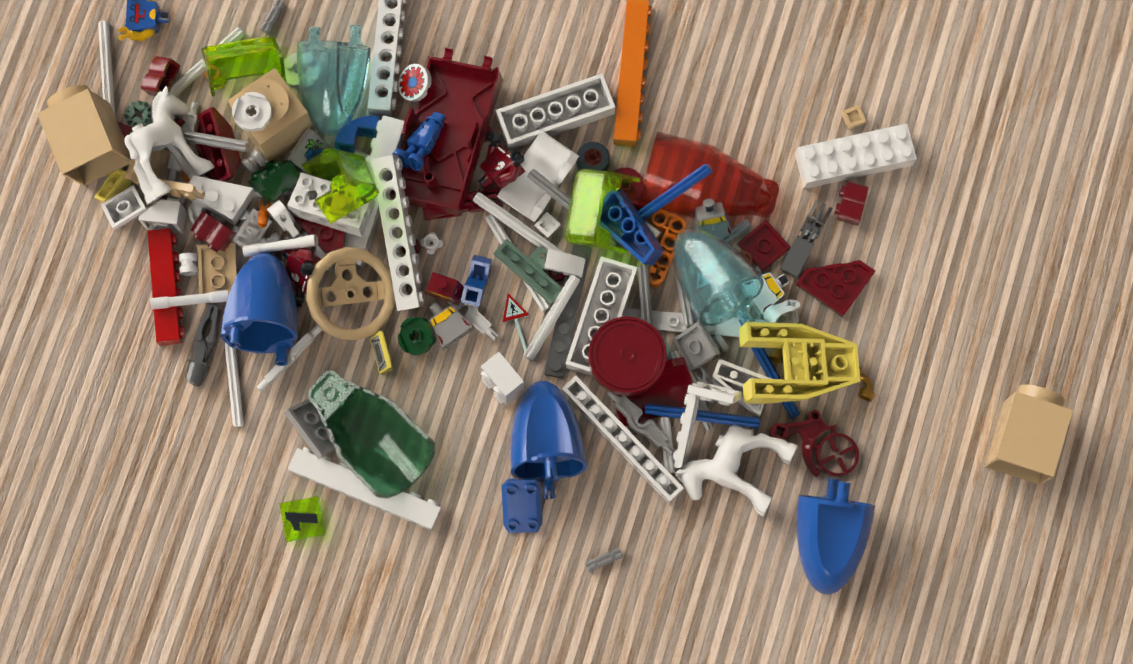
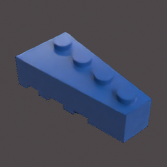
[591,187,664,266]

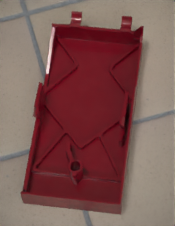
[390,48,503,216]

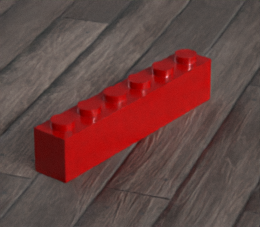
[147,228,185,346]

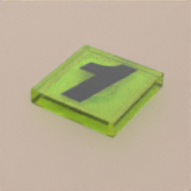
[279,496,325,542]

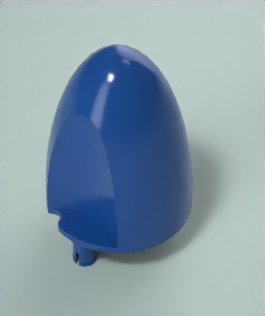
[221,253,298,366]
[510,380,587,499]
[797,478,875,595]

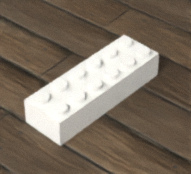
[496,74,615,151]
[795,124,917,189]
[565,257,638,377]

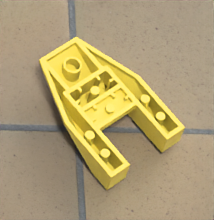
[739,322,861,404]

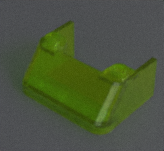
[201,37,287,97]
[302,148,379,224]
[565,169,640,254]

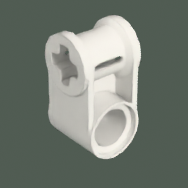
[763,300,800,323]

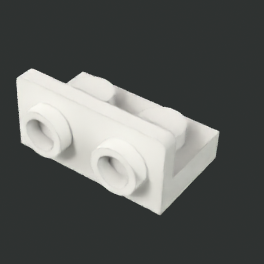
[231,208,272,248]

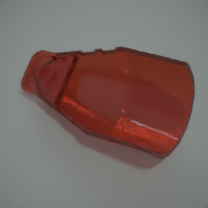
[640,131,779,219]

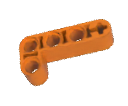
[648,209,686,289]

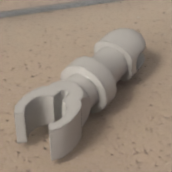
[694,368,717,405]

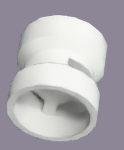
[179,253,198,276]

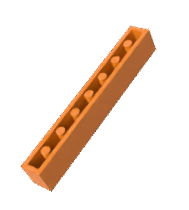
[613,0,652,147]

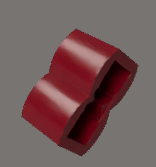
[141,56,180,96]
[834,181,869,226]
[190,211,237,252]

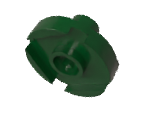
[398,317,436,355]

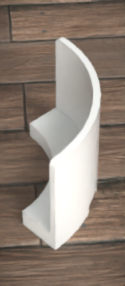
[497,131,579,222]

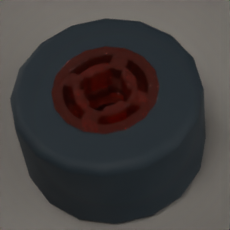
[576,142,610,177]

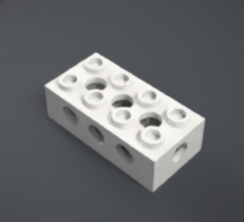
[287,172,375,237]

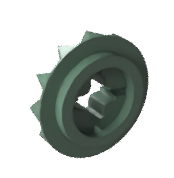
[124,100,153,127]

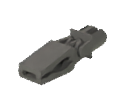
[780,200,833,278]
[186,305,221,386]

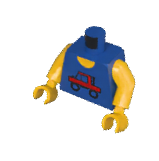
[117,0,170,42]

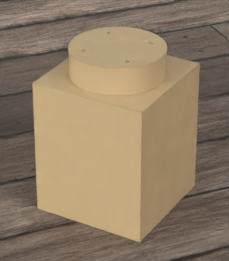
[227,68,316,162]
[37,85,131,186]
[984,385,1073,485]

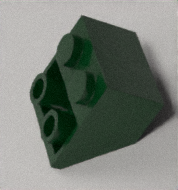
[247,159,300,201]

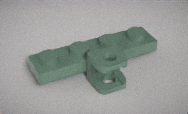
[493,239,562,305]

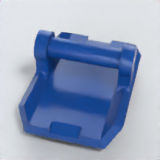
[501,478,542,533]

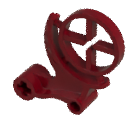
[768,410,859,477]

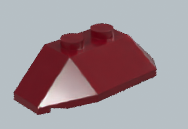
[196,107,241,182]

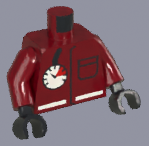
[478,131,526,189]
[282,248,321,307]

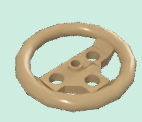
[306,247,395,341]

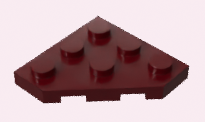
[293,199,346,253]
[796,260,876,318]

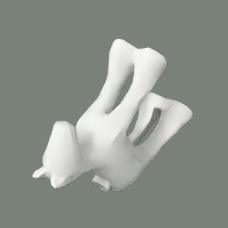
[124,86,215,204]
[675,425,798,516]

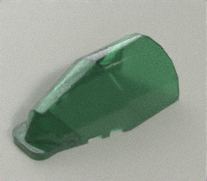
[307,370,435,498]

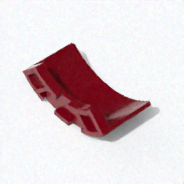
[613,357,693,426]

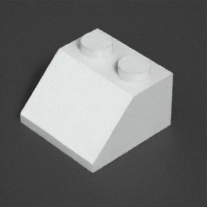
[101,185,149,230]
[138,198,187,234]

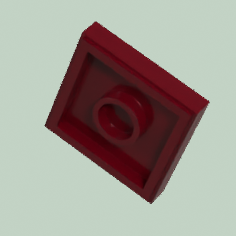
[737,220,791,272]

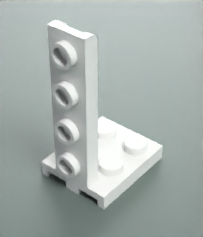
[673,381,742,468]

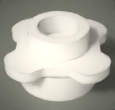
[420,232,443,254]

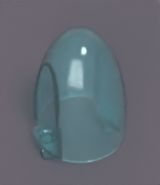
[297,25,371,136]
[673,228,764,326]

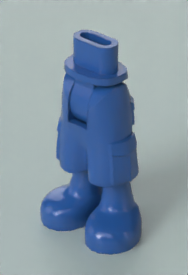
[392,112,446,171]

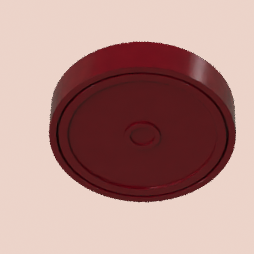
[588,317,667,396]

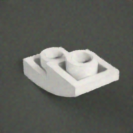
[544,249,585,278]

